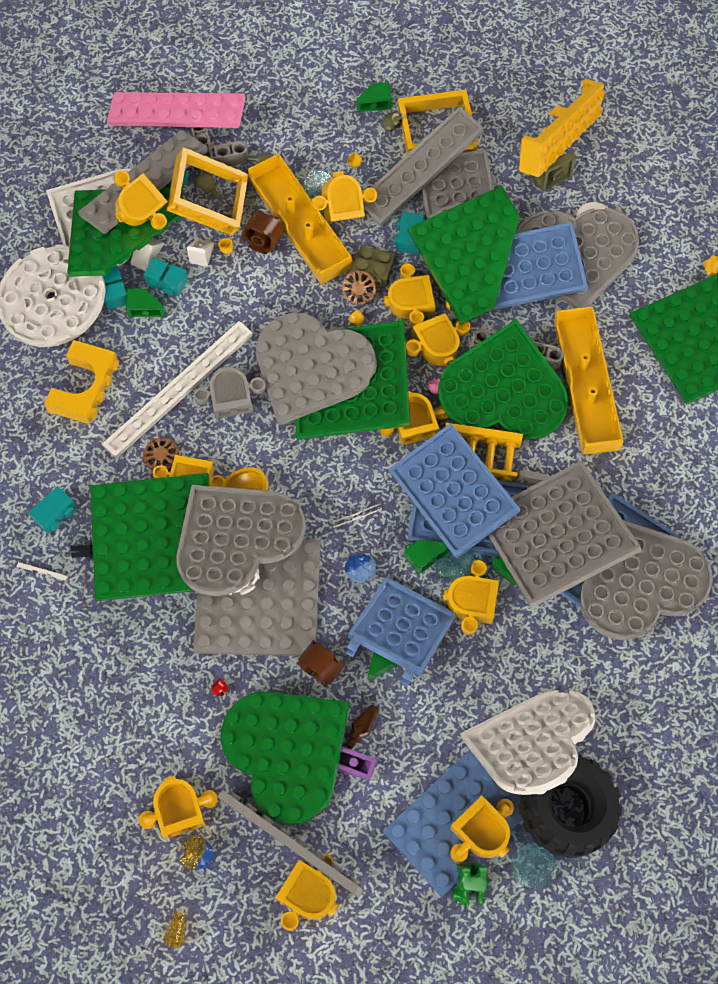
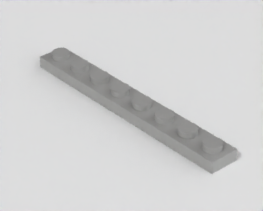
[218,790,363,898]

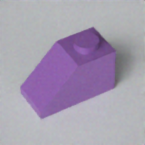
[338,747,377,780]

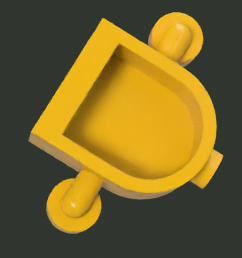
[113,170,168,230]
[311,171,377,222]
[384,263,435,326]
[406,313,471,366]
[379,391,449,445]
[153,455,226,488]
[443,560,499,635]
[139,776,218,839]
[450,796,514,863]
[275,854,339,931]

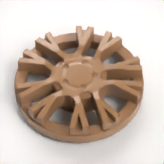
[342,270,376,305]
[143,437,179,471]

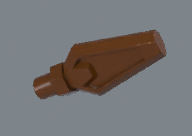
[346,705,379,749]

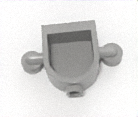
[194,366,266,419]

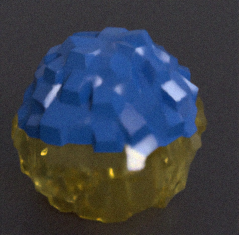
[178,835,214,871]

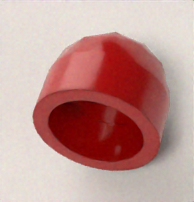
[210,678,228,697]

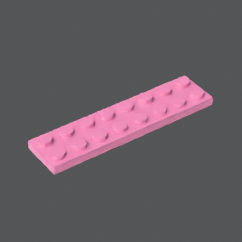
[107,92,246,128]

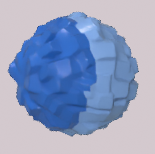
[345,553,376,584]

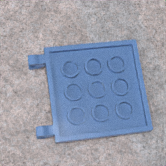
[345,577,457,687]

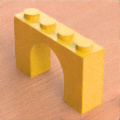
[44,340,119,424]

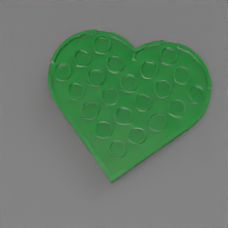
[438,319,568,440]
[221,691,350,825]

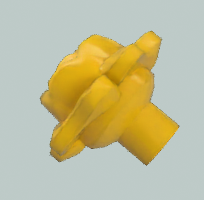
[703,255,718,276]

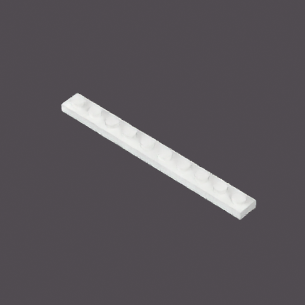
[102,321,253,459]

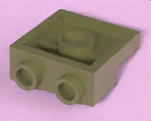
[532,151,576,192]
[351,246,395,287]

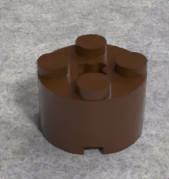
[241,210,284,254]
[297,640,345,687]

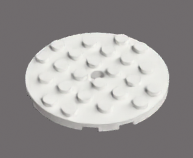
[0,245,105,347]

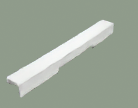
[332,505,382,528]
[17,562,68,581]

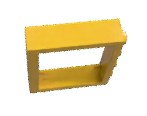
[398,90,478,154]
[167,147,248,236]

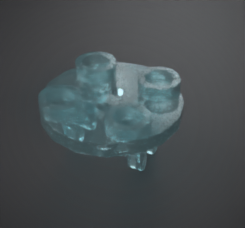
[303,170,333,199]
[434,550,473,583]
[511,844,555,889]

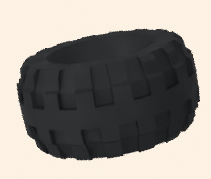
[519,755,622,858]

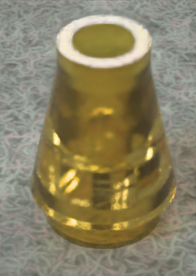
[163,912,187,948]

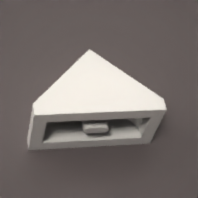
[130,237,164,271]
[187,239,214,266]

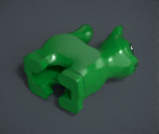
[451,863,488,908]

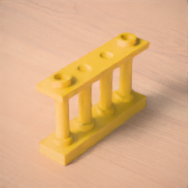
[446,423,523,482]

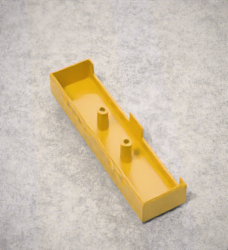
[519,79,605,177]
[248,154,352,285]
[554,307,623,455]

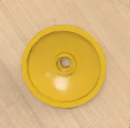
[225,467,268,491]

